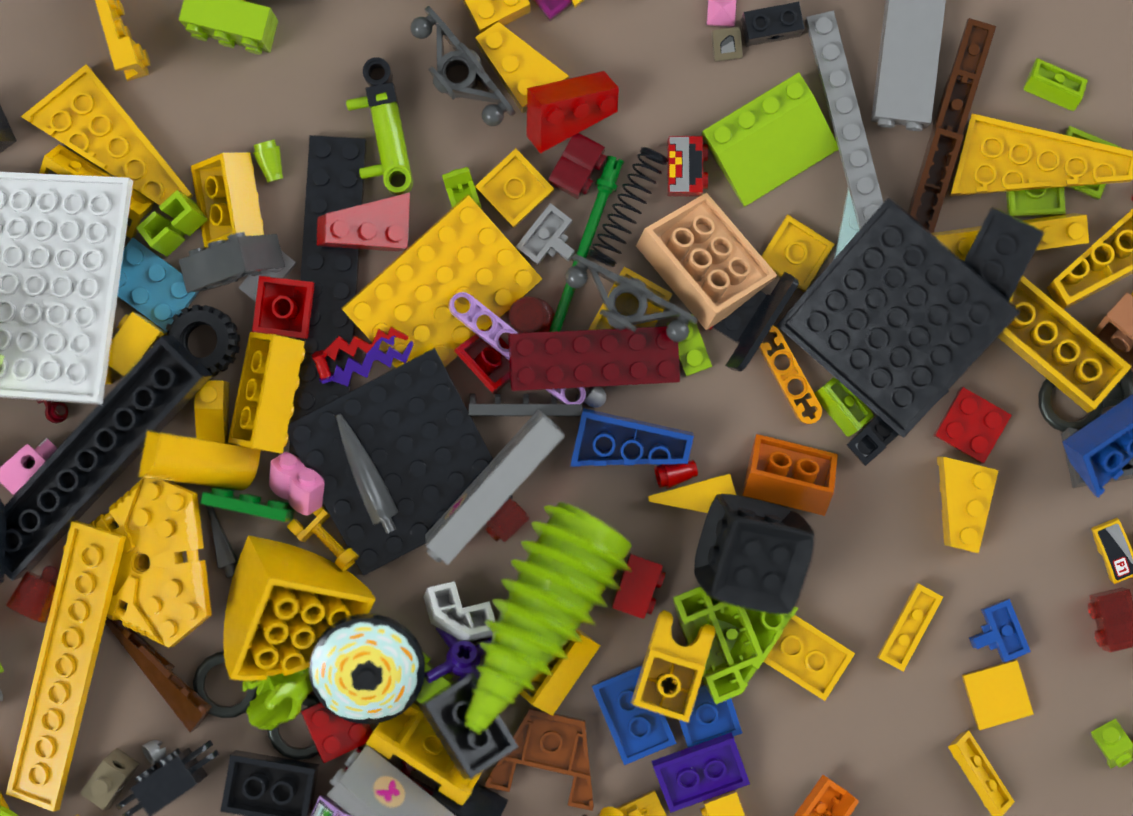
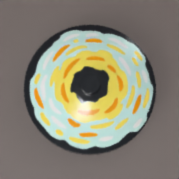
[309,614,425,724]

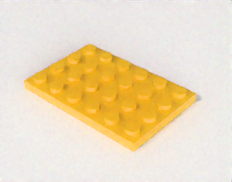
[341,194,542,368]

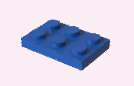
[591,664,677,765]

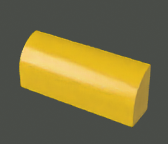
[139,431,261,491]

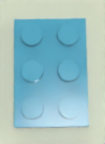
[117,237,200,332]

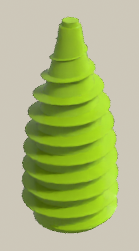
[465,502,632,734]

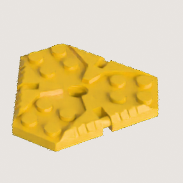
[63,477,212,648]

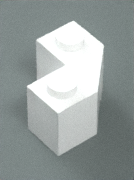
[423,581,495,642]

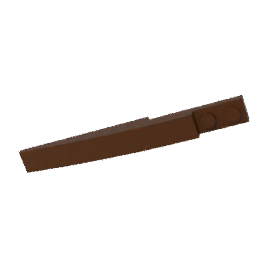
[908,18,996,233]

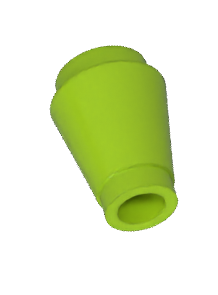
[253,139,283,183]

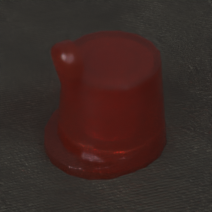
[507,297,555,333]
[5,565,57,623]

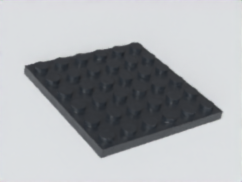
[776,197,1021,438]
[287,348,513,576]

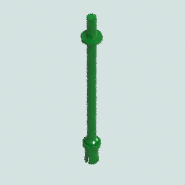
[549,156,624,332]

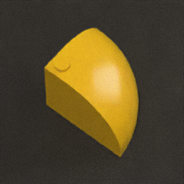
[223,535,376,681]

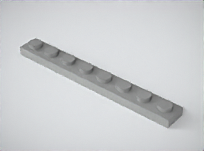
[805,11,883,230]

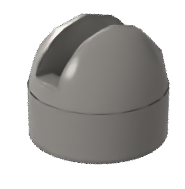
[583,387,607,408]
[142,740,166,765]

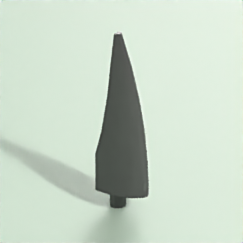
[336,414,398,534]

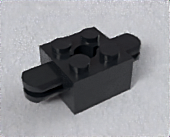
[116,740,220,816]

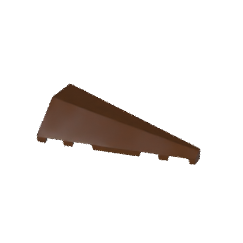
[105,617,212,733]

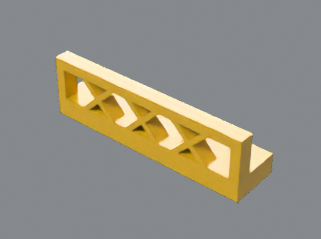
[39,144,154,239]

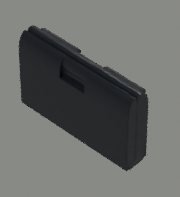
[432,783,508,816]

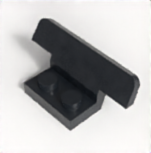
[712,272,799,372]

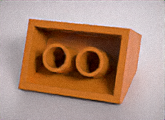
[742,434,838,516]

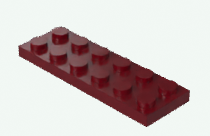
[508,326,680,391]

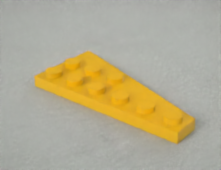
[21,64,194,205]
[950,113,1133,196]

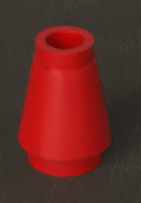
[654,460,698,489]

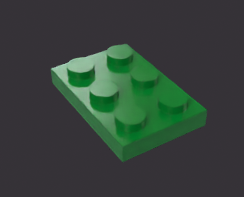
[200,487,295,522]

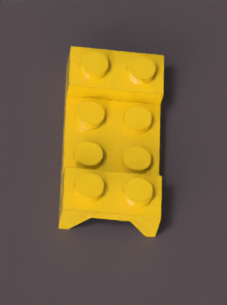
[95,0,151,81]
[366,703,484,806]

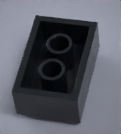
[418,673,518,779]
[220,750,319,816]

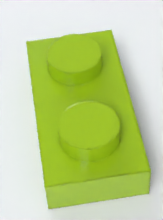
[666,314,713,377]

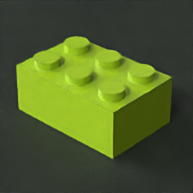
[179,0,278,55]

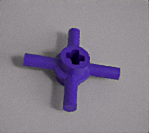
[425,627,492,683]

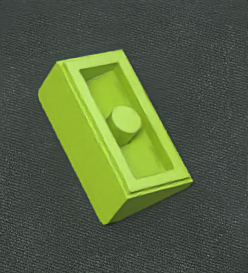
[1024,58,1088,111]
[814,377,875,437]

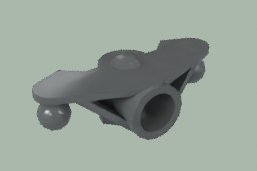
[410,6,515,126]
[565,254,698,342]

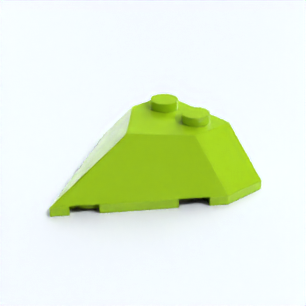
[673,587,799,704]

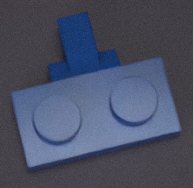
[969,599,1031,662]

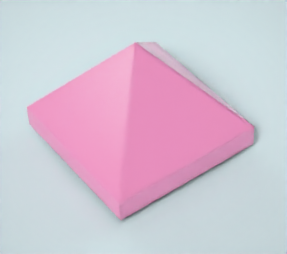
[707,0,736,27]

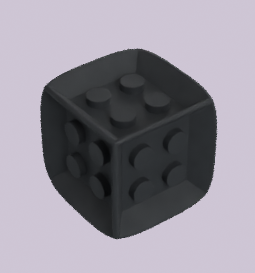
[694,494,815,614]

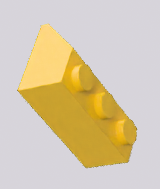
[191,153,264,248]
[519,629,601,716]

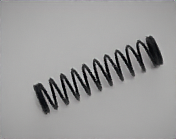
[588,147,668,267]

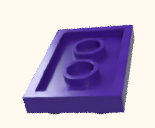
[651,732,750,813]

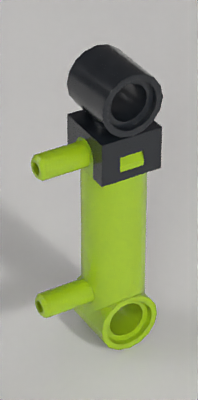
[346,57,413,196]

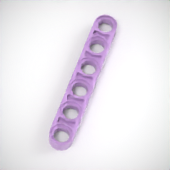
[449,292,586,404]

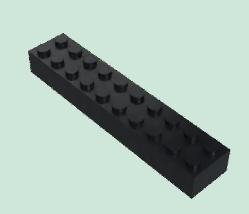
[4,336,213,581]

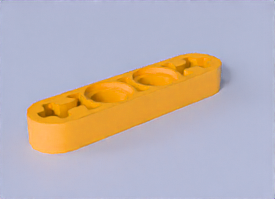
[759,326,822,424]

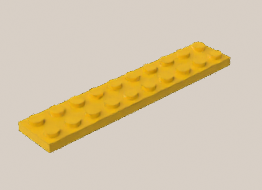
[6,521,126,812]

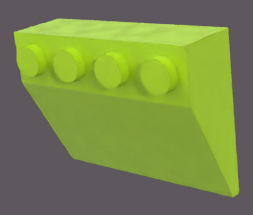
[701,72,839,207]

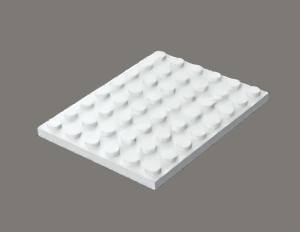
[0,172,133,404]

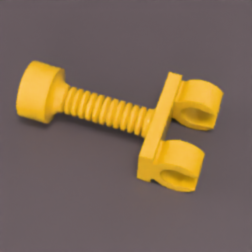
[287,505,359,572]

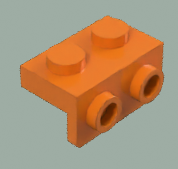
[794,775,859,816]

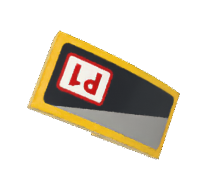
[1091,518,1133,584]

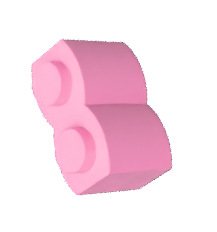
[269,452,325,516]

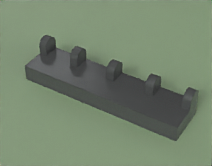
[469,394,582,417]

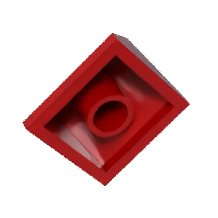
[252,276,315,339]
[454,326,510,395]

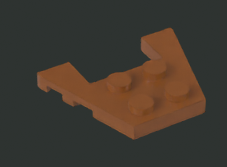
[485,708,594,811]

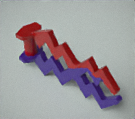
[311,326,414,387]

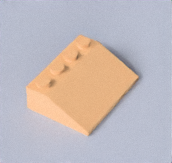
[636,192,777,330]

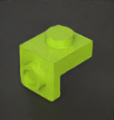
[442,167,482,208]
[1091,718,1133,769]

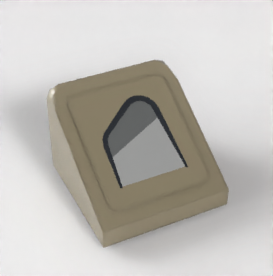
[711,27,743,62]

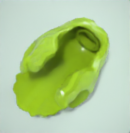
[242,667,313,730]

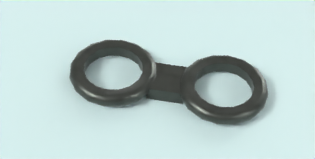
[1038,369,1133,432]
[193,652,320,760]

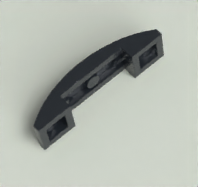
[846,390,949,466]

